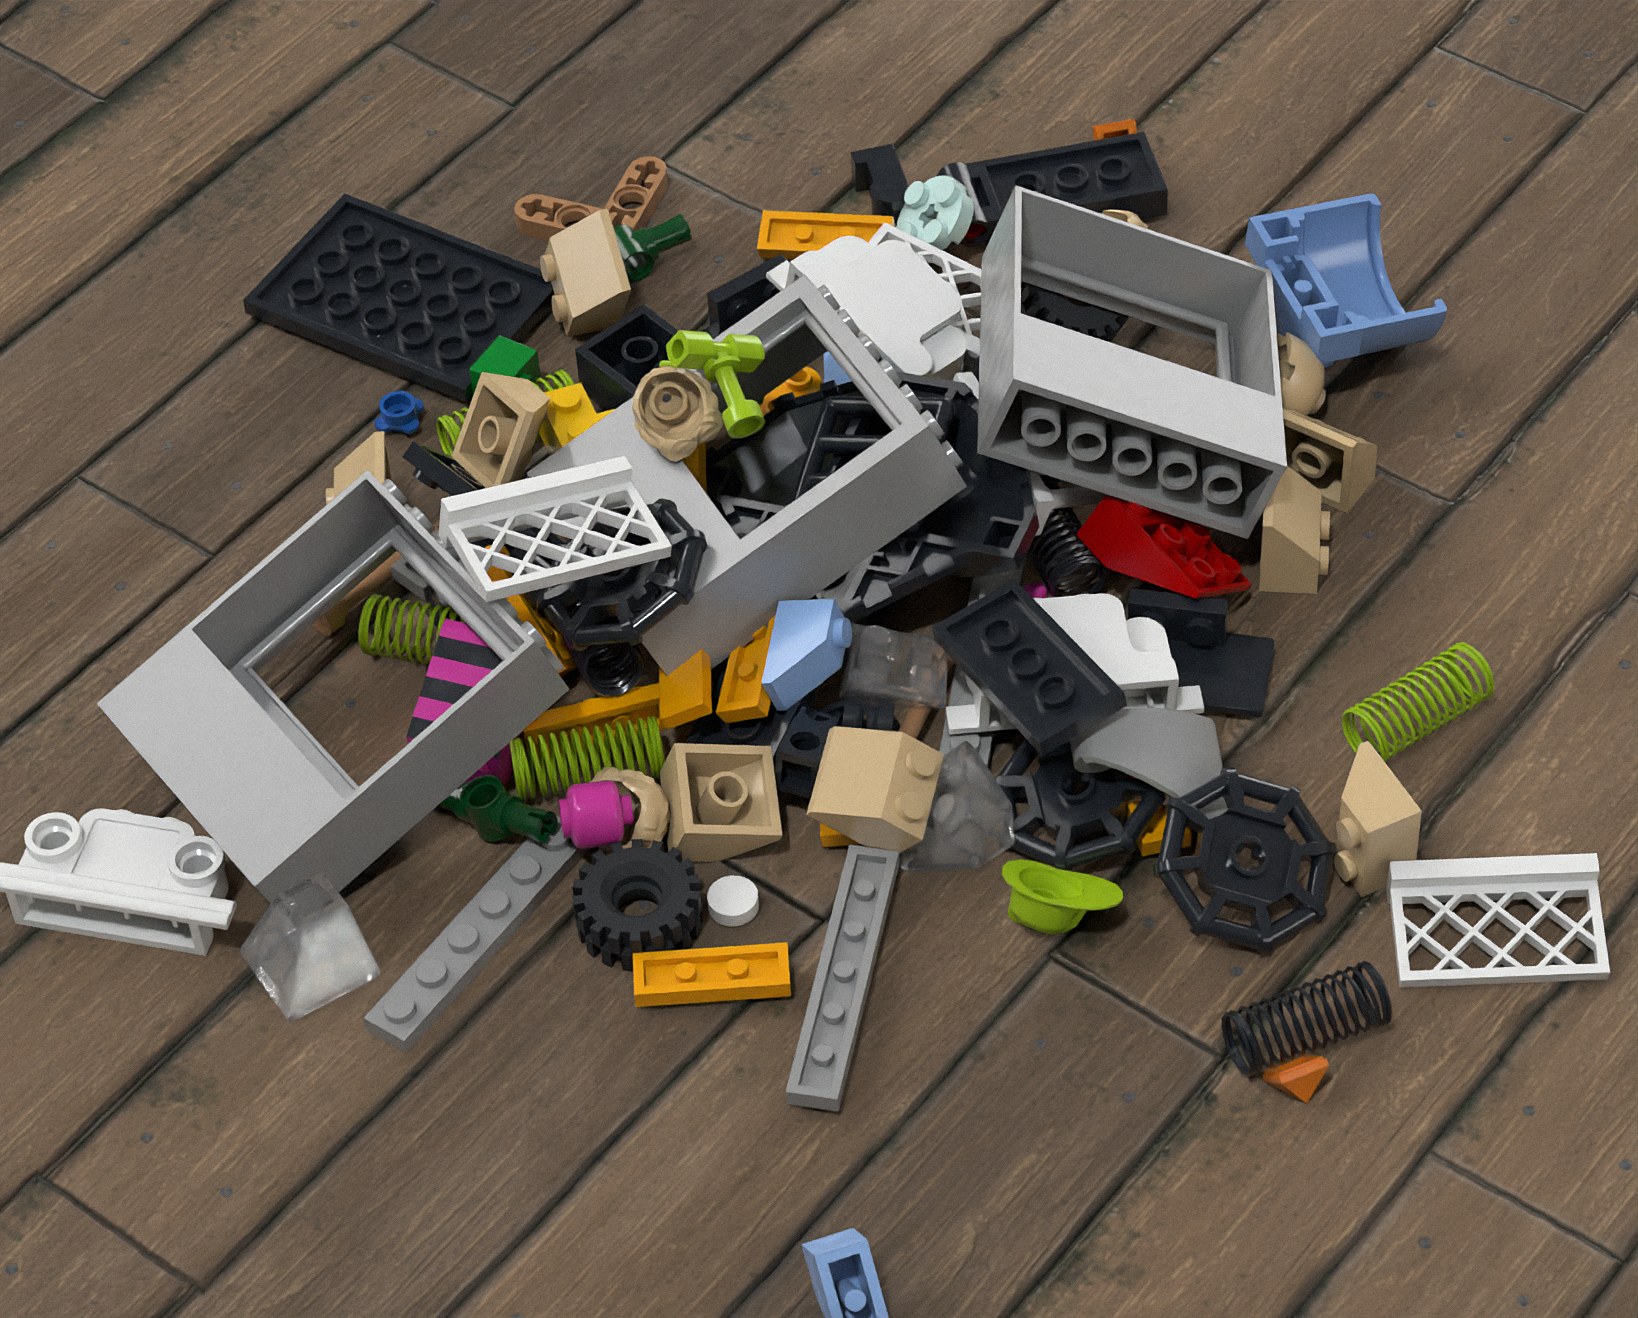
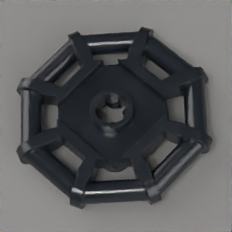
[537,498,707,651]
[987,736,1171,871]
[1152,767,1338,954]

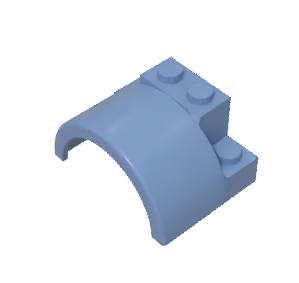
[1245,193,1447,367]

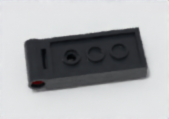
[937,132,1168,247]

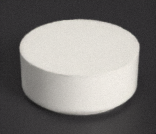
[707,875,759,927]

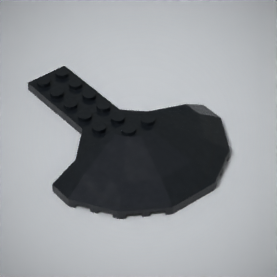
[686,371,1039,773]

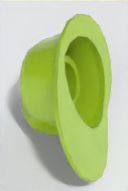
[1002,859,1123,934]

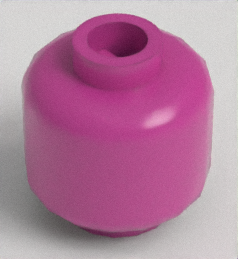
[558,780,634,849]

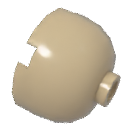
[1277,332,1326,415]

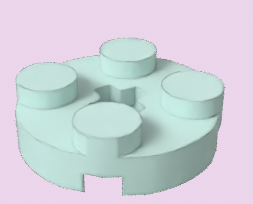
[895,175,974,264]

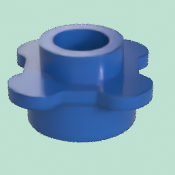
[374,391,424,434]

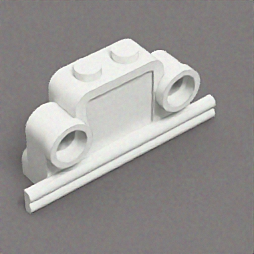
[766,236,967,381]
[945,593,1204,735]
[0,808,237,956]

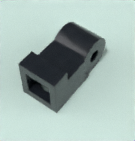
[851,144,909,227]
[775,706,843,799]

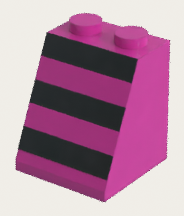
[406,619,523,788]

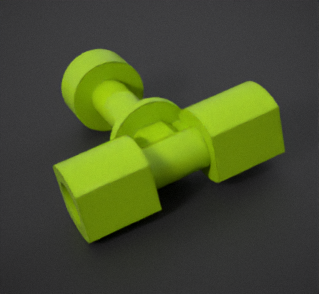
[666,330,765,438]

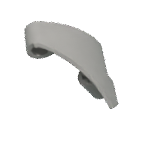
[1070,708,1228,819]

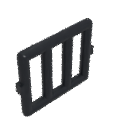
[790,396,955,533]

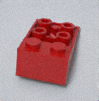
[1076,494,1252,599]

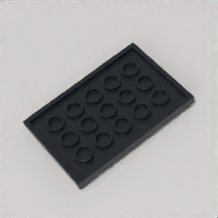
[243,193,555,402]

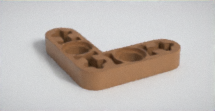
[514,156,668,241]

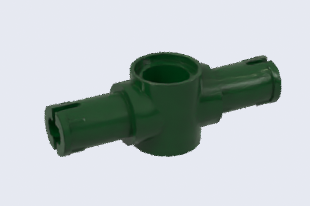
[613,214,692,283]
[436,775,558,843]

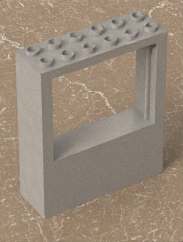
[977,185,1287,539]
[527,274,967,676]
[97,470,570,930]

